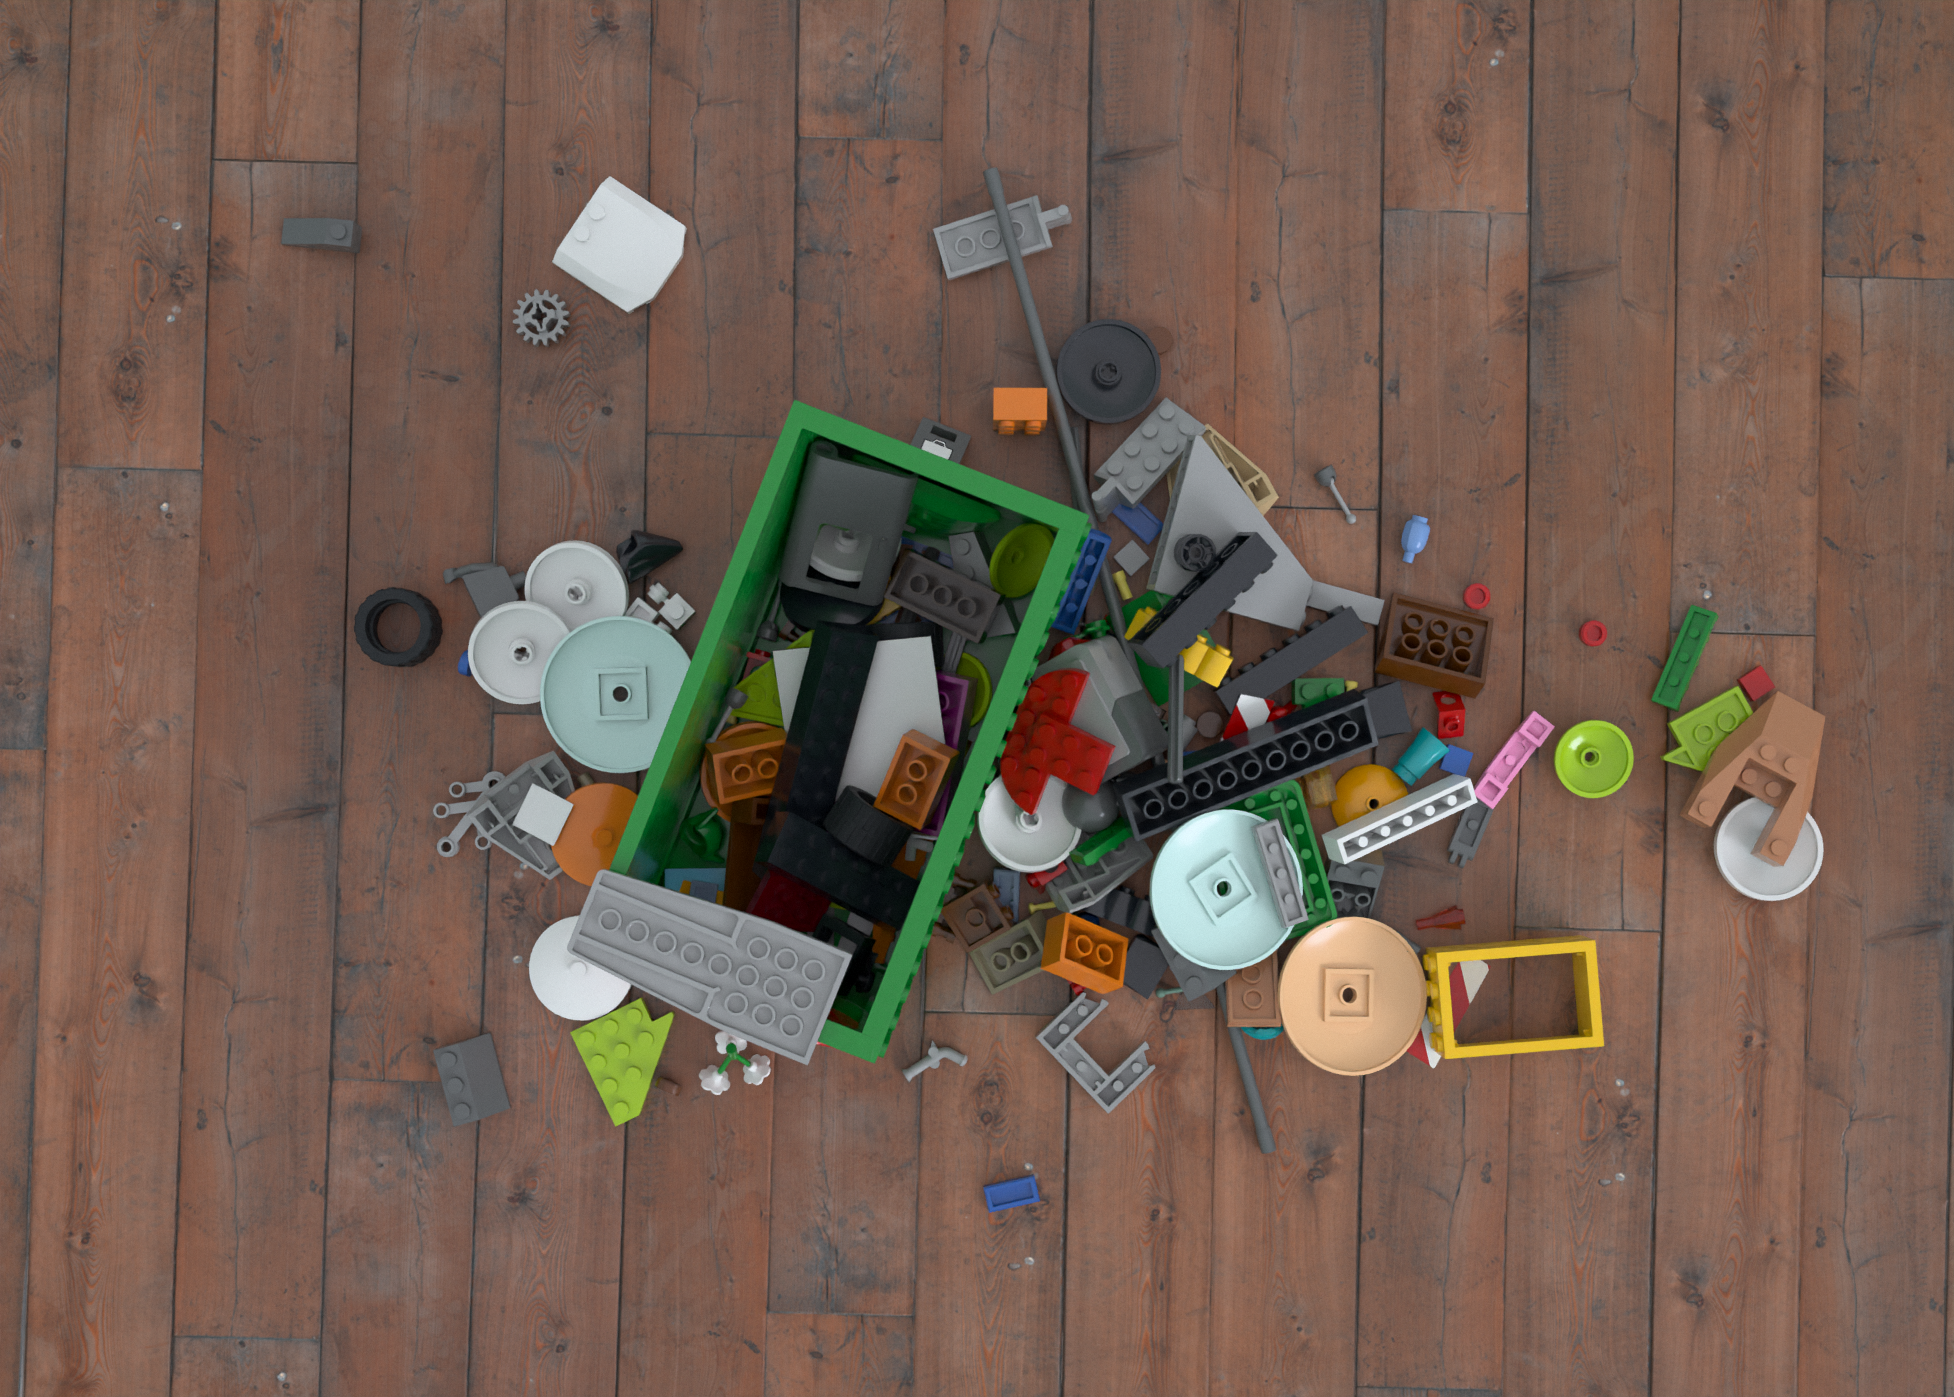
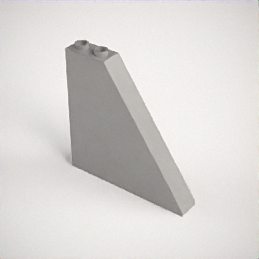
[1146,435,1313,631]

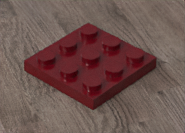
[745,869,831,932]

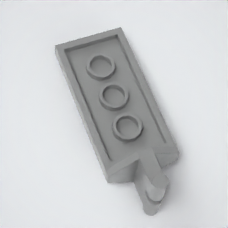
[933,195,1072,280]
[1092,398,1206,522]

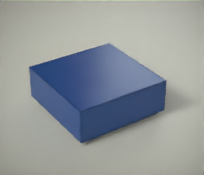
[1439,744,1473,777]

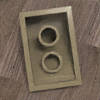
[969,910,1047,995]

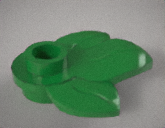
[1063,620,1110,640]

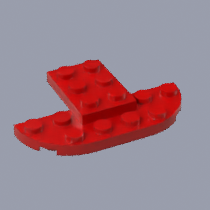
[1000,668,1116,815]

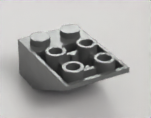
[1324,850,1385,919]

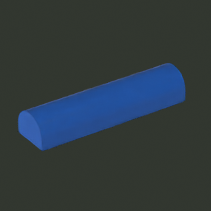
[1051,529,1112,635]

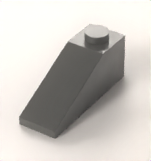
[281,218,362,254]

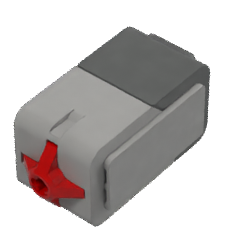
[1032,635,1168,787]

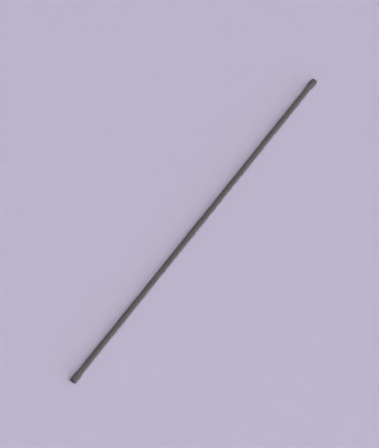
[983,167,1276,1154]

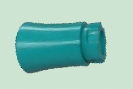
[1392,727,1450,786]

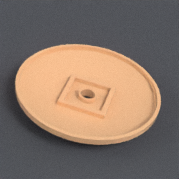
[1277,917,1427,1076]

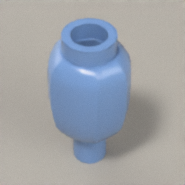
[1401,515,1430,564]

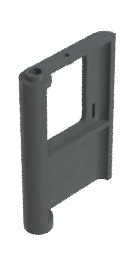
[778,441,920,606]

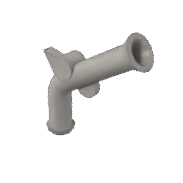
[901,1040,968,1083]

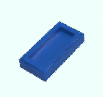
[1111,503,1164,545]
[983,1174,1040,1213]

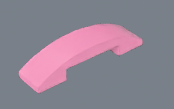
[1474,711,1555,809]

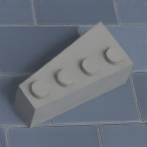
[949,532,1021,640]

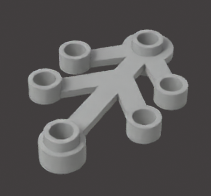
[433,771,506,857]

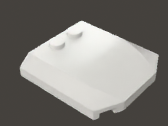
[552,176,687,314]

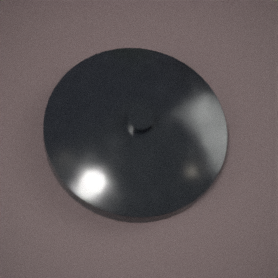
[1056,319,1161,425]
[780,564,886,633]

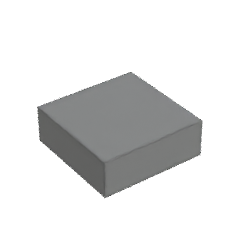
[1113,540,1150,576]

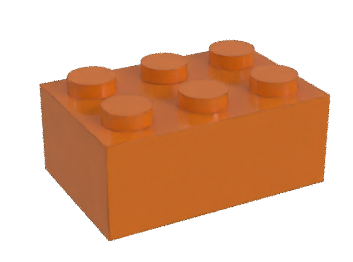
[993,388,1047,436]
[705,728,787,804]
[873,729,960,830]
[1040,912,1128,994]

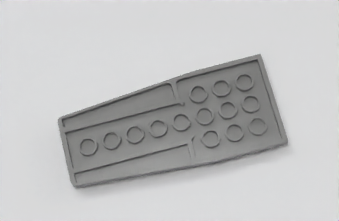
[567,869,853,1065]

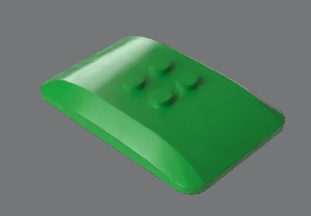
[847,455,1001,536]
[1217,779,1337,940]

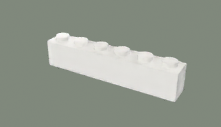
[1322,774,1477,864]

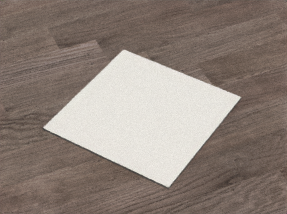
[773,636,952,801]

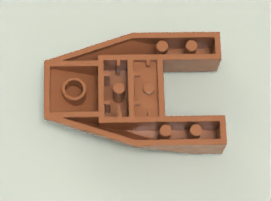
[1679,691,1825,867]

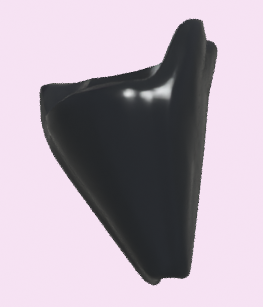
[616,530,683,584]

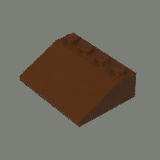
[1374,592,1494,699]

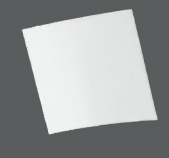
[512,783,574,846]

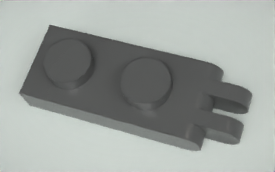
[1447,798,1495,868]

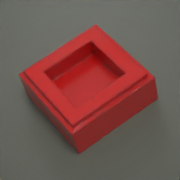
[1737,665,1775,701]

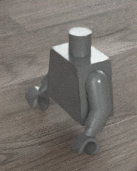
[443,562,526,636]

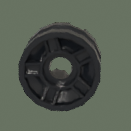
[1174,534,1216,572]

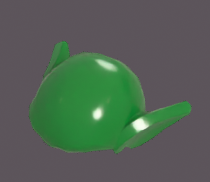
[679,807,725,864]

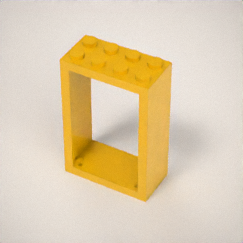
[1422,935,1604,1059]

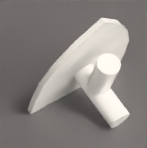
[905,831,938,861]

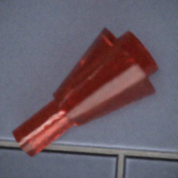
[1416,905,1466,930]

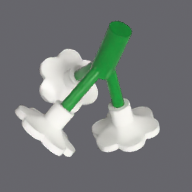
[699,1031,771,1095]

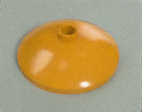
[1331,764,1408,827]

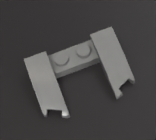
[1035,992,1155,1114]

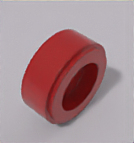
[1463,583,1490,610]
[1579,620,1607,647]

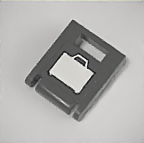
[910,417,971,464]

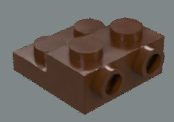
[941,879,1015,954]

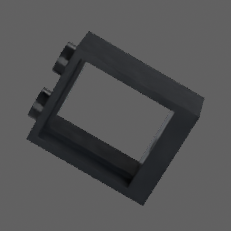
[812,913,876,998]

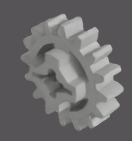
[513,289,571,347]

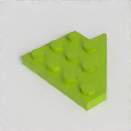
[730,630,815,726]
[1660,686,1753,772]
[570,997,675,1127]

